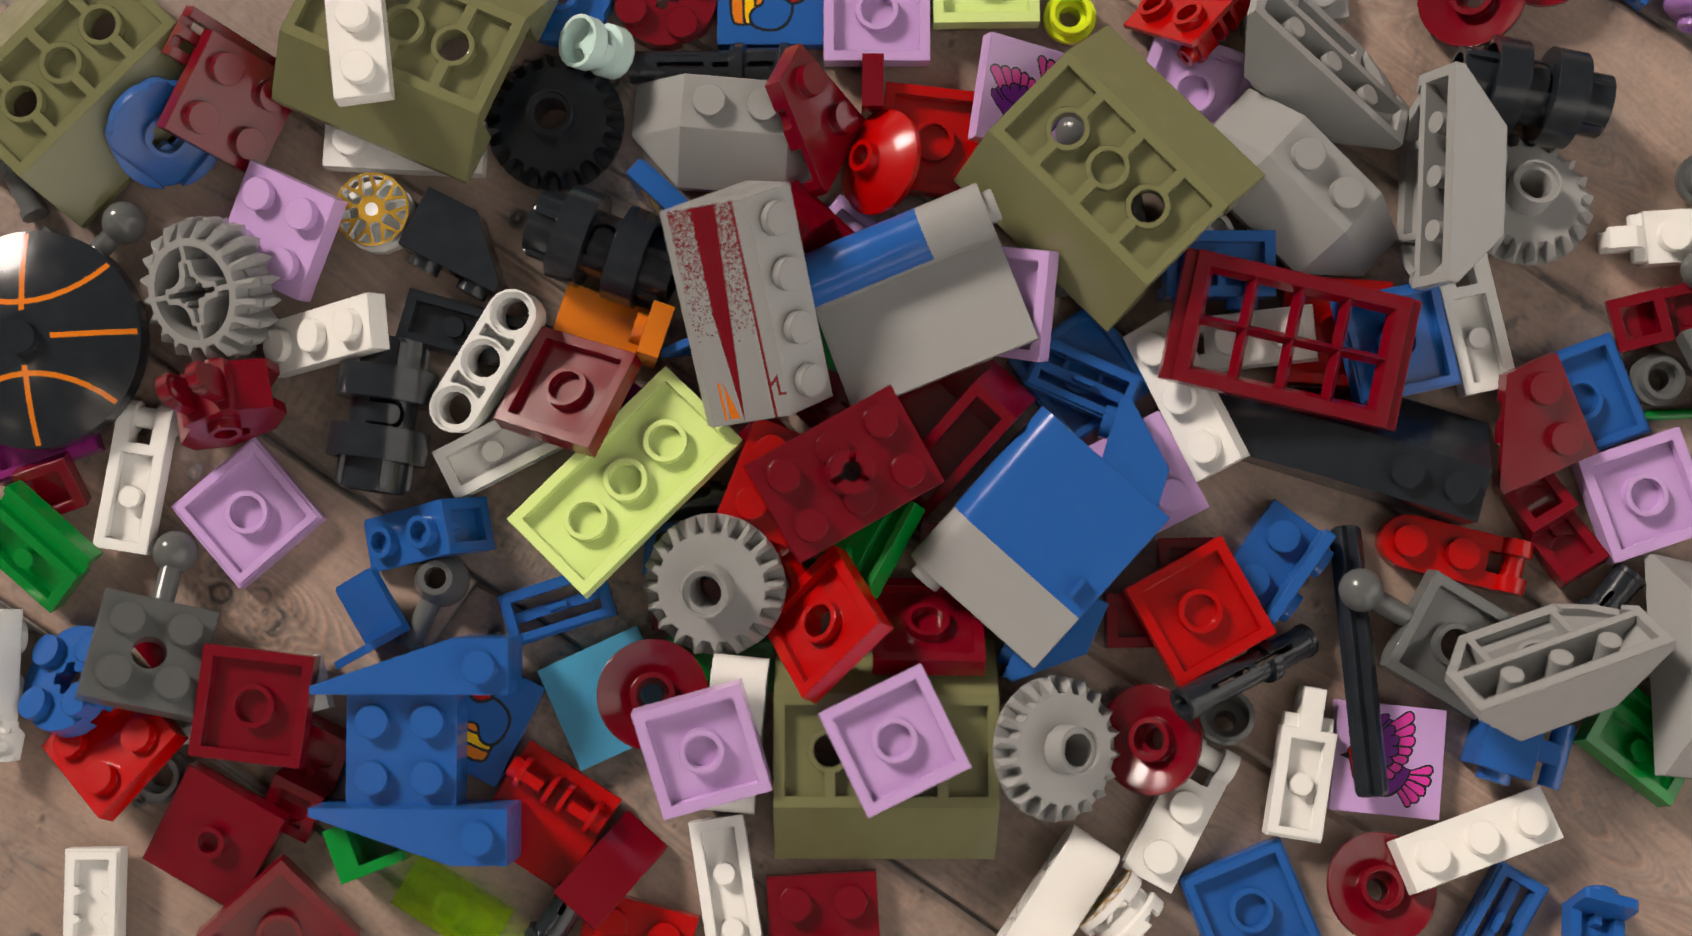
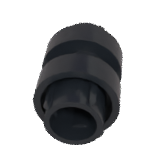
[1450,34,1617,149]
[522,185,676,309]
[326,335,440,496]

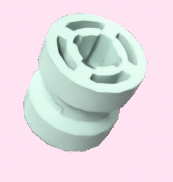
[559,14,635,80]

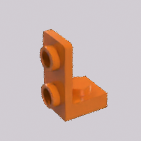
[553,285,675,369]

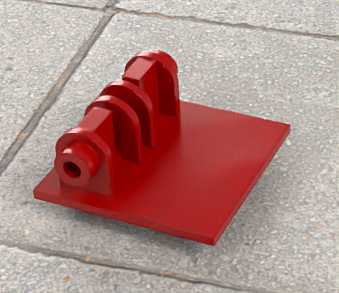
[1123,0,1251,67]
[492,740,622,889]

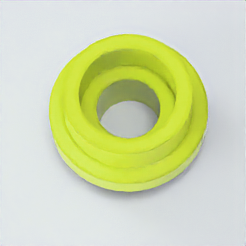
[1043,0,1096,45]

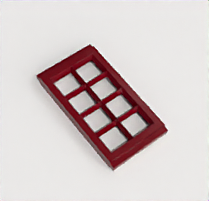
[1157,248,1422,431]

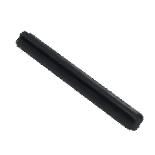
[1330,525,1389,798]

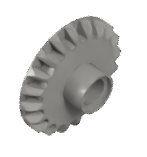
[1487,134,1594,265]
[643,513,786,655]
[993,675,1121,822]

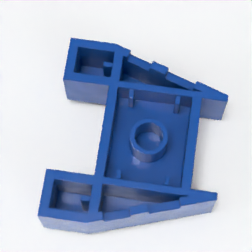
[308,635,523,866]

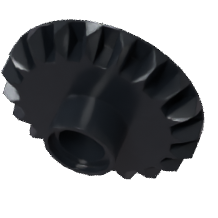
[486,54,625,191]

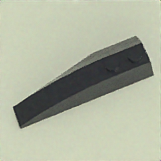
[1153,387,1492,526]

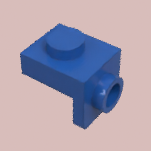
[1561,885,1639,936]

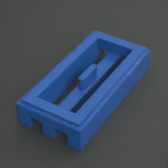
[1022,338,1144,421]
[497,575,619,646]
[1452,861,1549,936]

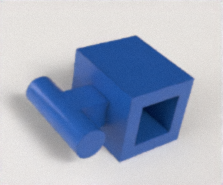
[1460,718,1577,791]

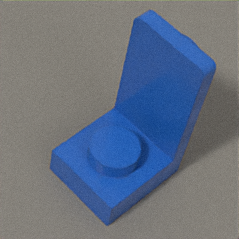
[364,496,496,572]

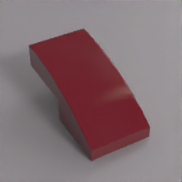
[1604,283,1692,354]
[1498,473,1610,590]
[265,713,346,843]
[553,810,668,931]

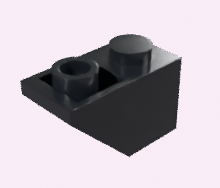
[398,186,507,302]

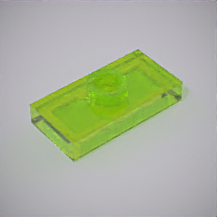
[390,856,516,936]

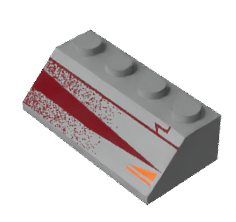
[659,180,833,427]

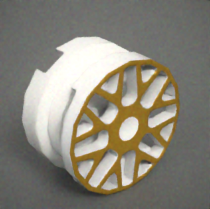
[337,173,417,255]
[1079,870,1164,936]

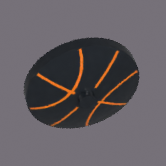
[0,231,150,450]

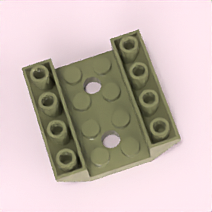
[0,0,195,229]
[271,0,559,185]
[954,25,1265,333]
[773,638,999,859]

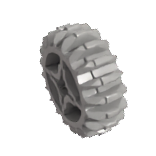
[139,216,282,362]

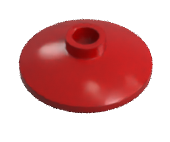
[842,109,922,216]

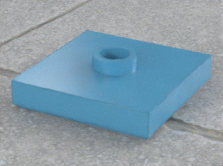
[537,625,663,771]

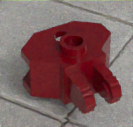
[154,358,287,450]

